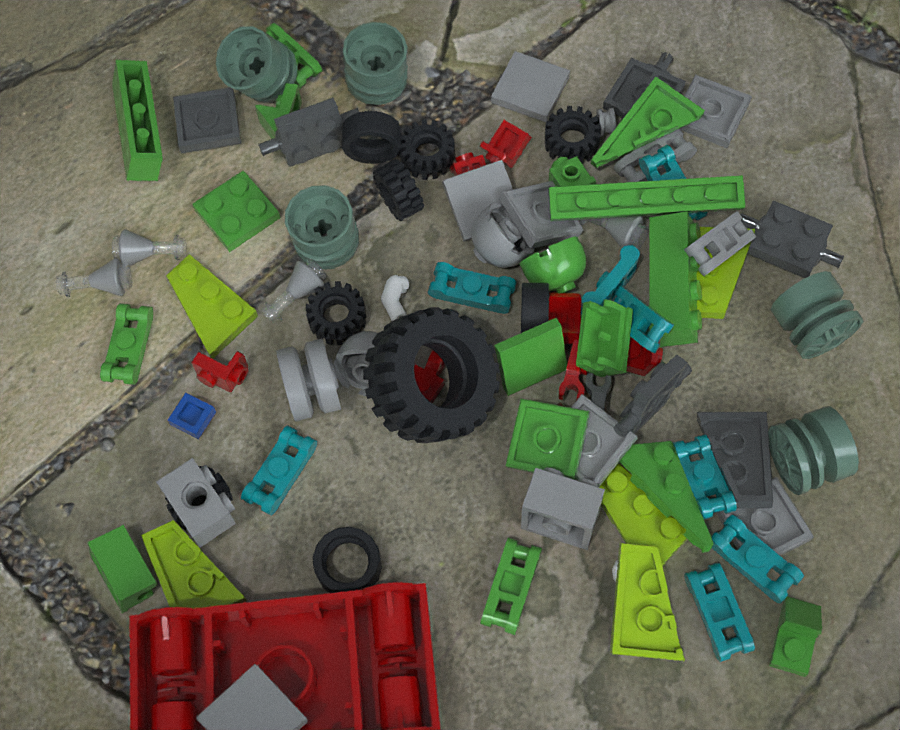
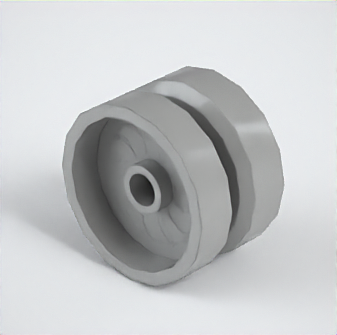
[276,338,341,422]

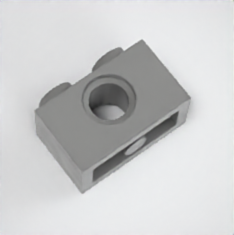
[156,458,236,547]

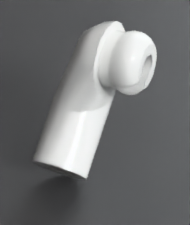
[381,275,409,321]

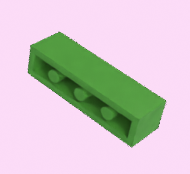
[112,60,163,181]
[649,211,702,347]

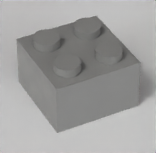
[521,468,605,550]

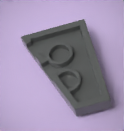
[697,412,773,508]

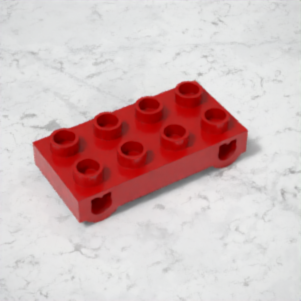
[129,582,441,730]

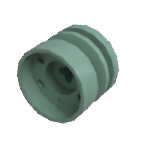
[343,22,408,105]
[216,26,298,103]
[285,185,359,270]
[770,271,864,359]
[768,406,859,495]

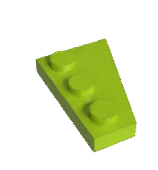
[697,226,755,319]
[166,254,258,359]
[599,464,688,566]
[141,520,248,608]
[610,543,685,661]

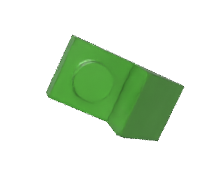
[255,83,302,139]
[769,596,822,677]

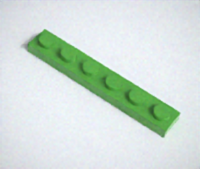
[548,175,745,221]

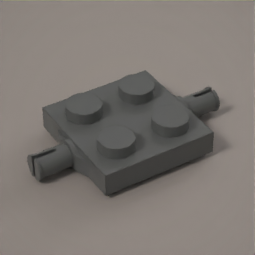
[603,52,686,122]
[258,98,359,167]
[741,200,844,278]
[614,355,692,437]

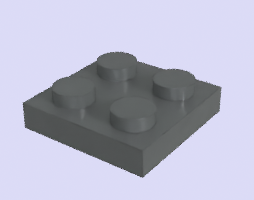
[173,87,242,154]

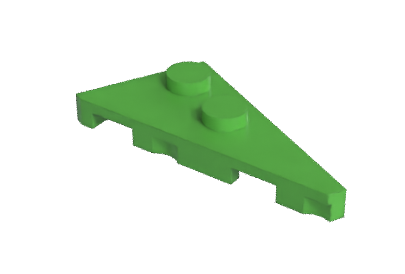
[590,77,705,168]
[619,441,714,553]

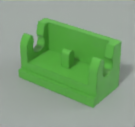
[576,299,633,377]
[87,525,156,614]

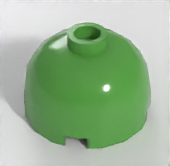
[519,236,586,293]

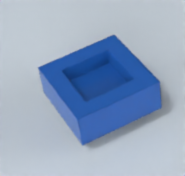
[167,392,216,440]

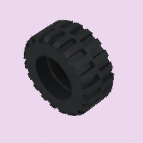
[363,307,500,444]

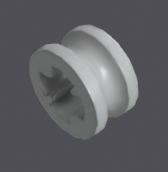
[596,108,616,137]

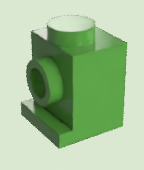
[548,156,596,187]

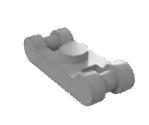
[614,129,697,182]
[684,210,757,276]

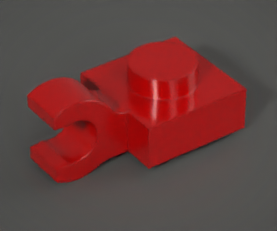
[558,340,588,401]
[414,351,445,404]

